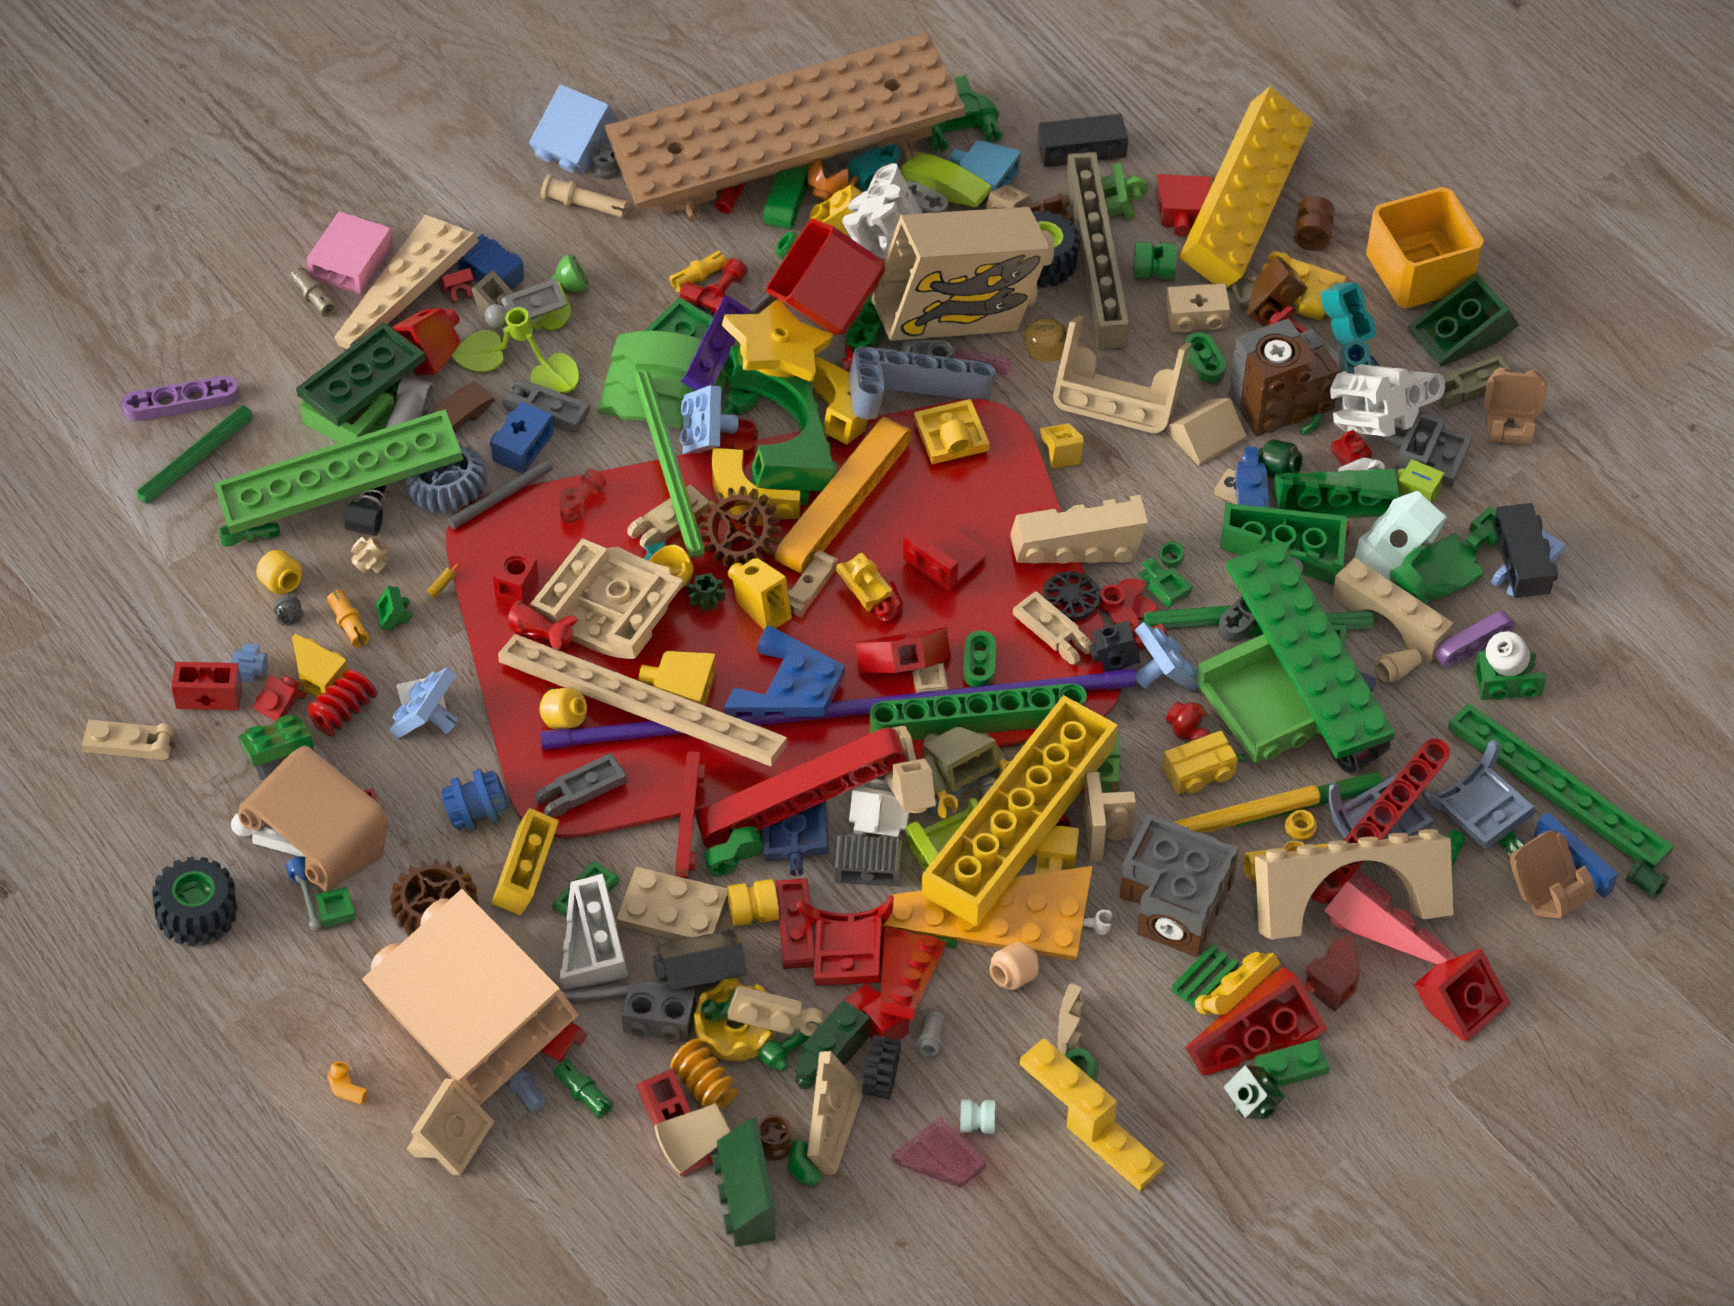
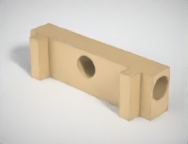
[788,551,838,617]

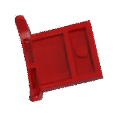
[797,895,894,985]

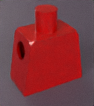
[1156,174,1212,237]
[392,308,460,375]

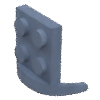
[1422,740,1535,850]
[1329,776,1434,862]

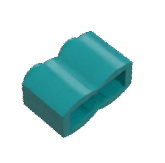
[1321,282,1376,345]

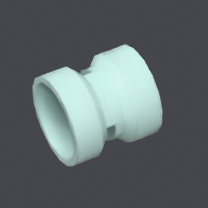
[960,1099,995,1134]

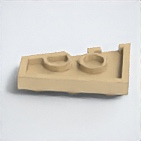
[808,1051,863,1175]

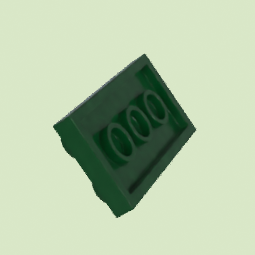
[296,322,425,427]

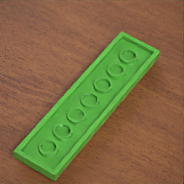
[214,409,464,535]

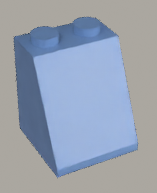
[529,84,619,174]

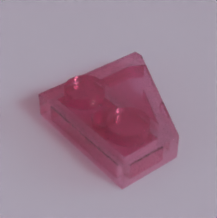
[892,1117,986,1188]

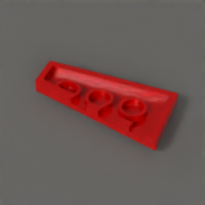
[881,926,947,1020]

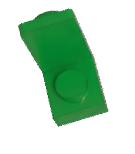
[1474,651,1546,700]

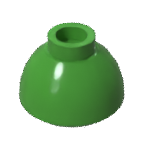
[551,254,589,293]

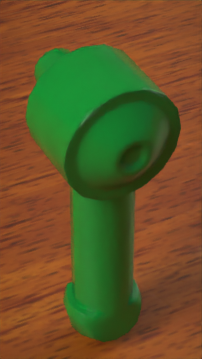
[758,1022,819,1072]

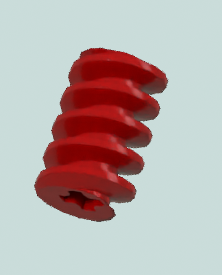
[307,670,378,737]

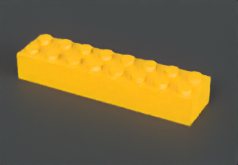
[1179,86,1313,289]
[922,695,1118,926]

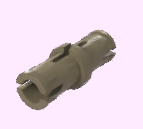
[290,267,337,317]

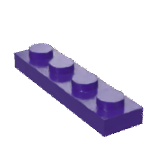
[681,295,750,391]

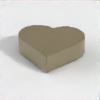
[1231,274,1257,309]

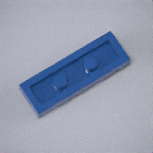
[1534,812,1618,898]

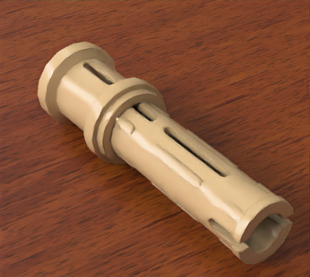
[541,174,629,219]

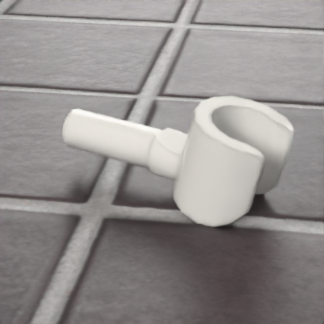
[1083,910,1113,935]

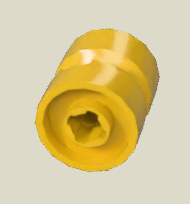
[727,878,779,927]

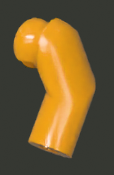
[328,1061,368,1105]

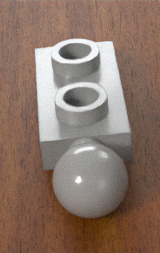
[484,278,567,328]

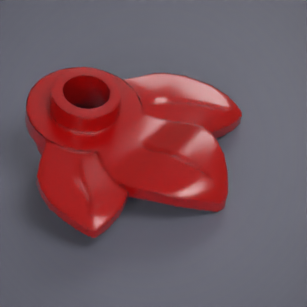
[710,419,759,453]
[1098,578,1158,627]

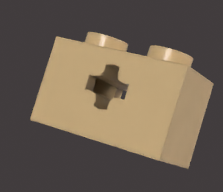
[1165,283,1230,333]

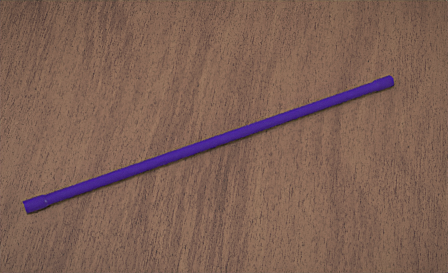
[540,668,1136,750]

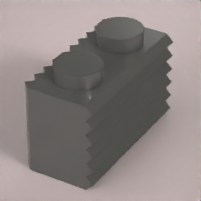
[835,833,902,886]

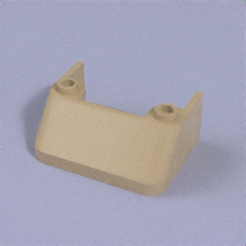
[1053,315,1192,433]

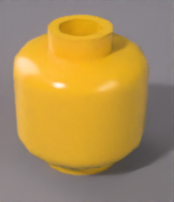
[1292,279,1331,321]
[256,550,303,595]
[539,687,587,730]

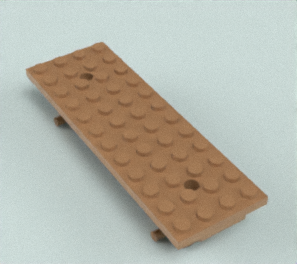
[605,32,965,222]

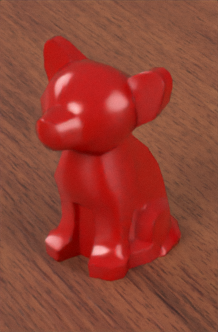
[508,600,578,650]

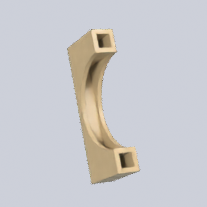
[1255,829,1454,940]

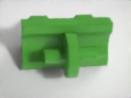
[1101,163,1149,220]

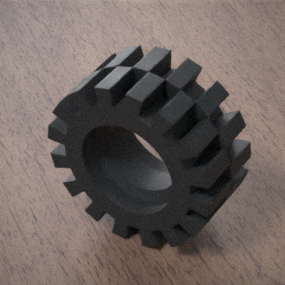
[862,1035,901,1100]

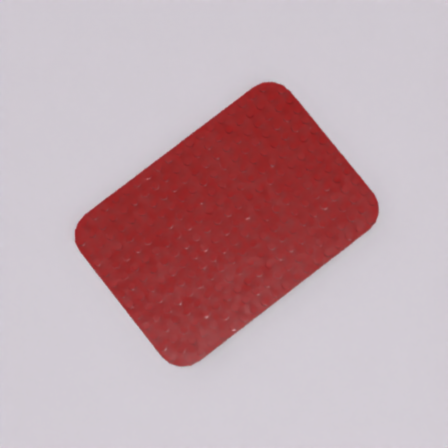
[446,399,1121,839]

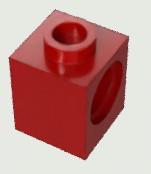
[493,550,539,602]

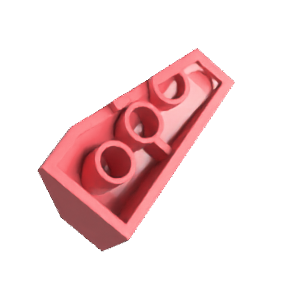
[1324,870,1456,965]

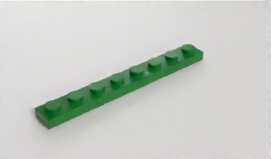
[1448,703,1673,870]

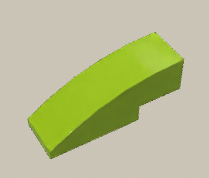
[901,151,993,207]

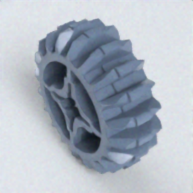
[405,443,487,514]

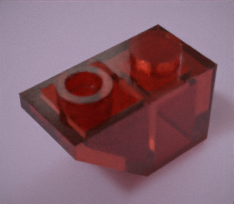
[1305,931,1360,1012]

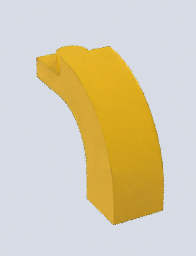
[712,448,800,527]

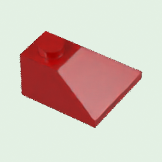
[1414,949,1511,1042]

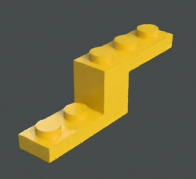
[1020,1038,1164,1191]

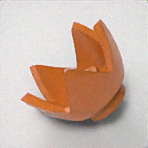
[807,158,858,201]

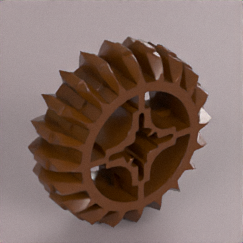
[699,486,782,567]
[390,858,479,937]

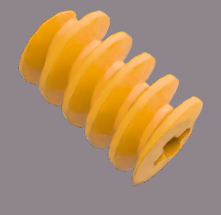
[670,1038,739,1110]

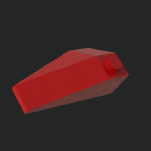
[1185,967,1328,1076]

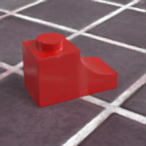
[841,983,909,1040]

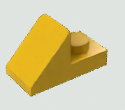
[1040,423,1084,469]

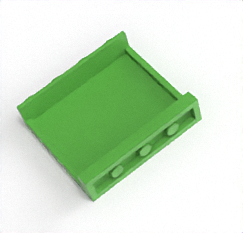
[1195,634,1323,764]

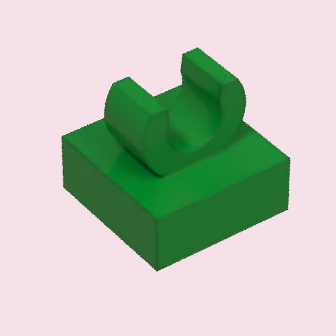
[375,586,414,630]

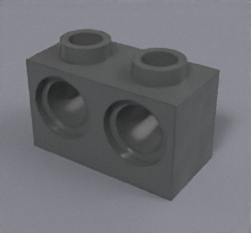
[622,982,696,1042]

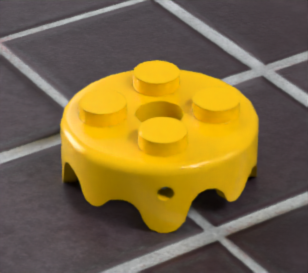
[694,977,777,1061]

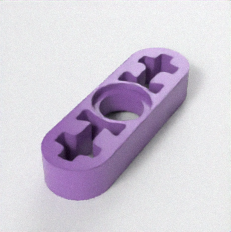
[1434,611,1515,668]

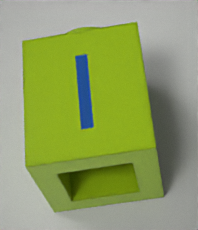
[1396,459,1444,504]

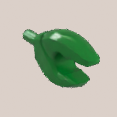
[721,388,761,415]

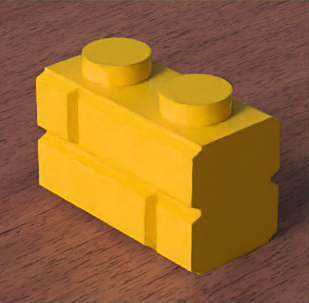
[1162,731,1237,795]

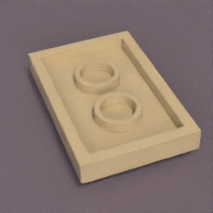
[616,867,728,941]

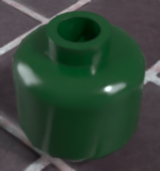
[1258,439,1303,479]

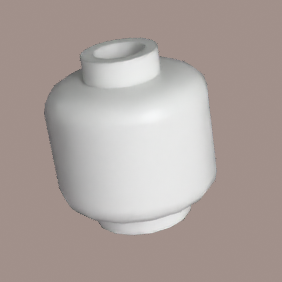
[1486,631,1530,676]

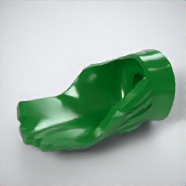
[1389,533,1484,606]

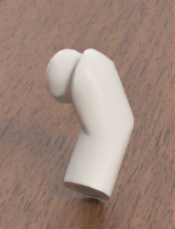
[1338,458,1385,471]

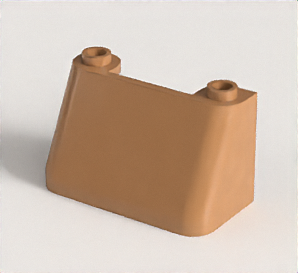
[238,746,388,892]

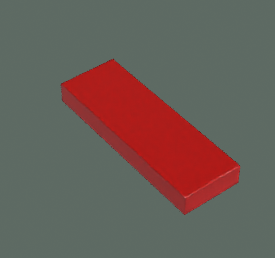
[775,878,815,969]

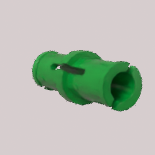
[553,1059,614,1119]

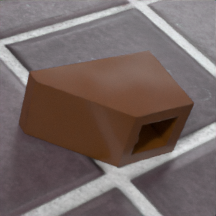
[1246,256,1307,327]

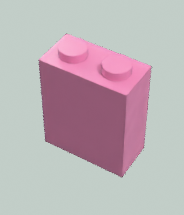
[307,211,393,295]

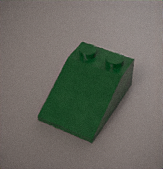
[1407,273,1519,366]

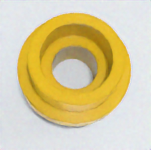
[1285,810,1317,841]

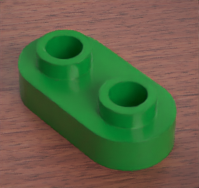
[1185,332,1226,383]
[963,630,996,687]

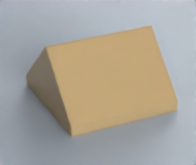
[1164,398,1246,466]

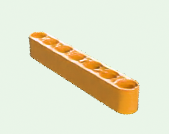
[775,417,912,574]

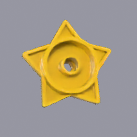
[722,300,834,382]

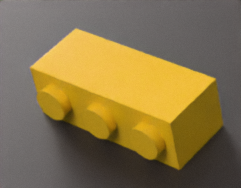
[491,808,559,916]

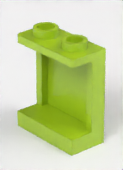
[905,797,978,872]

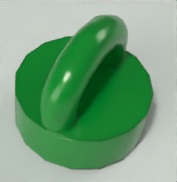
[775,231,798,260]

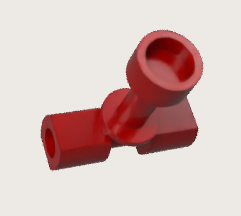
[679,258,748,316]

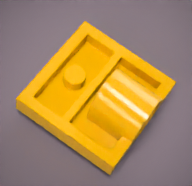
[914,399,989,464]

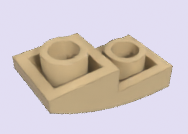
[1057,983,1084,1055]

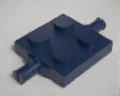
[763,801,829,876]

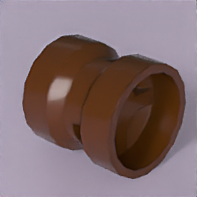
[758,1115,791,1161]

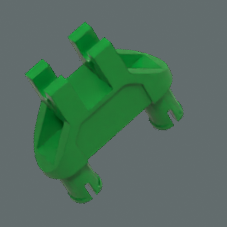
[928,75,1003,153]

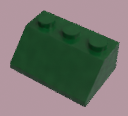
[711,1117,775,1247]

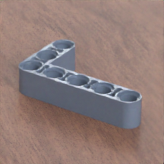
[848,347,996,419]

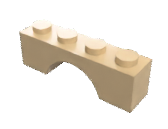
[1332,557,1454,664]
[874,726,936,813]

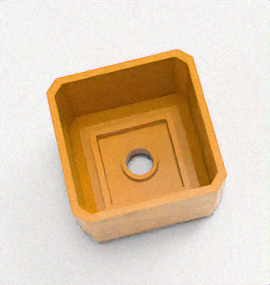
[1366,187,1484,309]

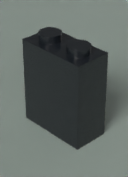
[652,929,748,991]

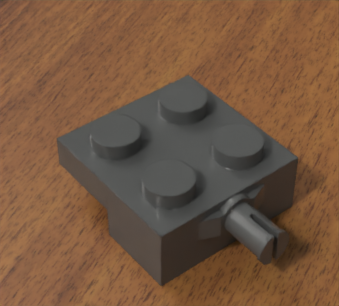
[1384,412,1472,487]

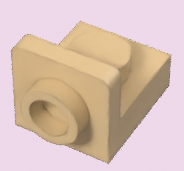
[985,184,1030,210]

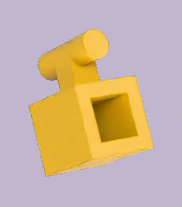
[1032,825,1079,874]

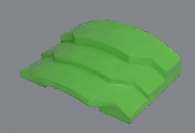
[598,331,729,429]

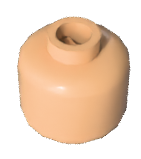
[990,942,1039,990]

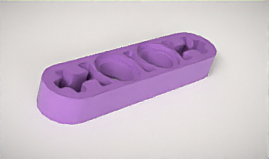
[122,376,239,421]

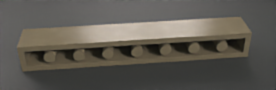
[1066,152,1129,349]

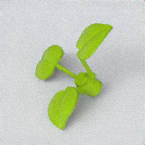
[451,282,579,394]

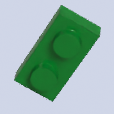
[1254,1039,1330,1087]

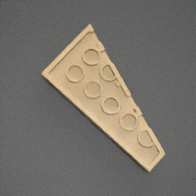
[334,215,479,349]

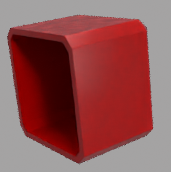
[765,218,885,335]

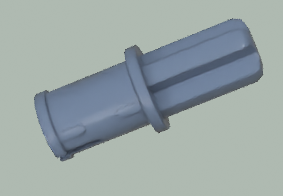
[508,1067,547,1112]

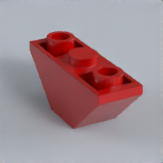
[854,627,951,673]

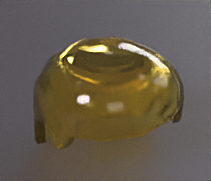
[1023,318,1067,362]

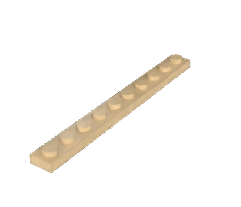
[498,634,787,767]

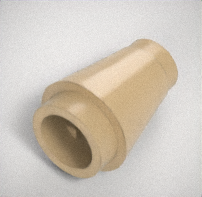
[1374,648,1422,684]

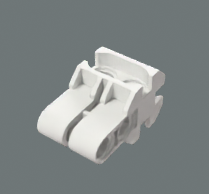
[842,164,922,261]
[1330,365,1445,437]

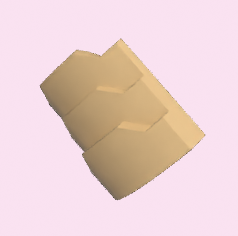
[530,538,684,659]

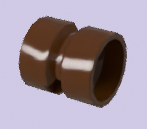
[1294,196,1335,251]

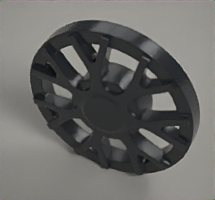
[1042,571,1100,621]

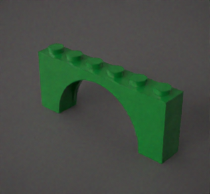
[725,346,836,491]

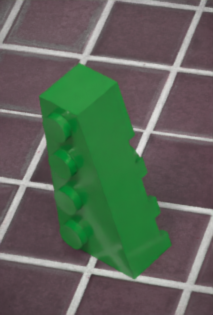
[1220,503,1347,585]

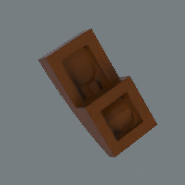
[430,381,495,433]

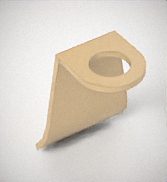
[655,1103,732,1174]

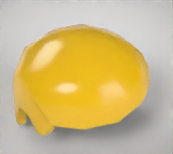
[649,545,694,591]

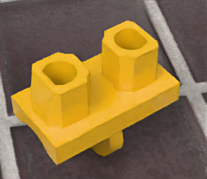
[836,553,892,611]

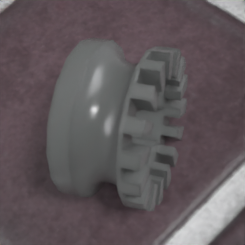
[273,596,304,626]

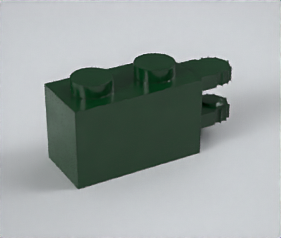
[795,1000,870,1090]

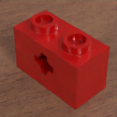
[171,661,242,710]

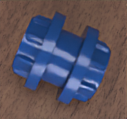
[441,768,509,832]

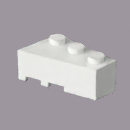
[560,874,629,990]

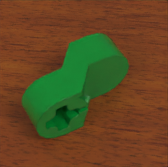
[703,826,763,877]

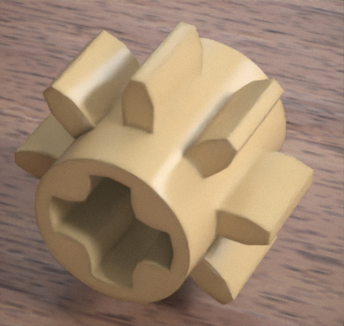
[351,536,389,574]

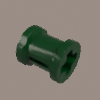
[1625,858,1669,900]

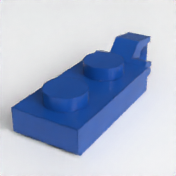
[1235,446,1270,508]

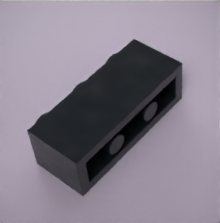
[1037,114,1128,167]
[1492,503,1558,598]

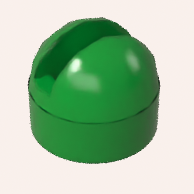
[1159,542,1184,568]

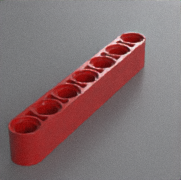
[695,728,907,848]
[1311,738,1450,904]

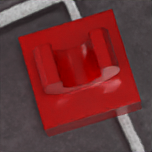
[439,268,473,304]
[1330,429,1373,466]

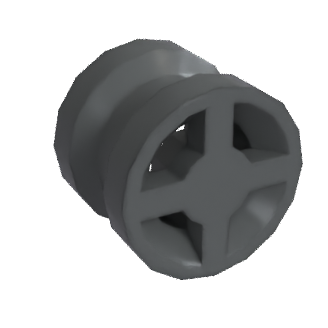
[592,143,620,179]

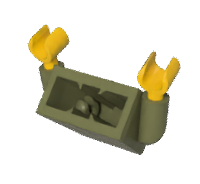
[923,727,1011,819]

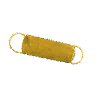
[424,563,458,602]

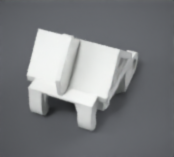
[849,779,910,839]

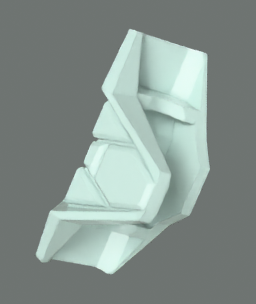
[1355,491,1447,581]

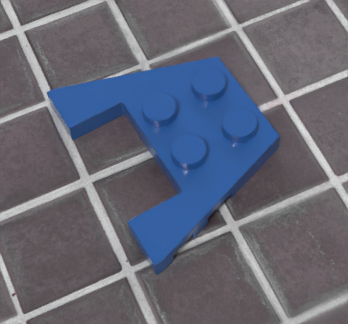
[724,626,845,716]

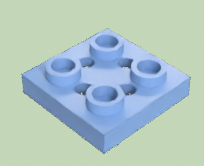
[680,385,738,454]
[1135,622,1199,693]
[389,667,458,739]

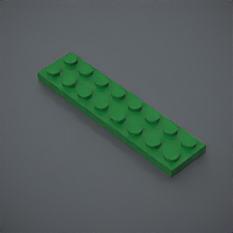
[1226,542,1395,759]

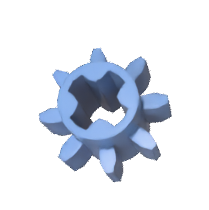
[231,643,268,683]

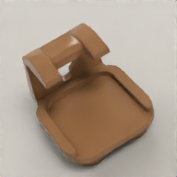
[1483,368,1547,445]
[1509,830,1596,918]

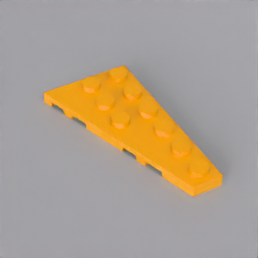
[883,866,1093,961]

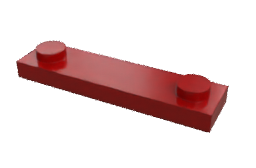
[675,751,705,879]

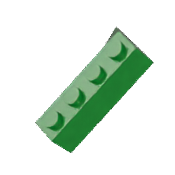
[1272,468,1400,518]

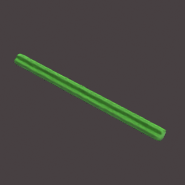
[635,370,705,558]

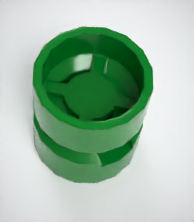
[1133,241,1176,280]

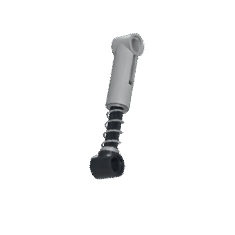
[344,377,434,536]

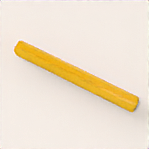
[1173,785,1320,833]

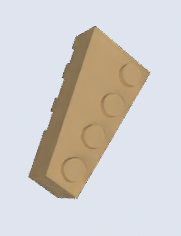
[1010,495,1148,564]

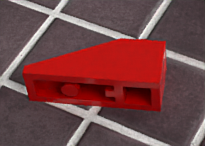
[635,1068,712,1176]

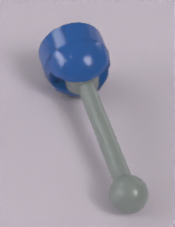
[285,856,322,931]

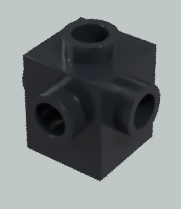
[1090,620,1141,672]

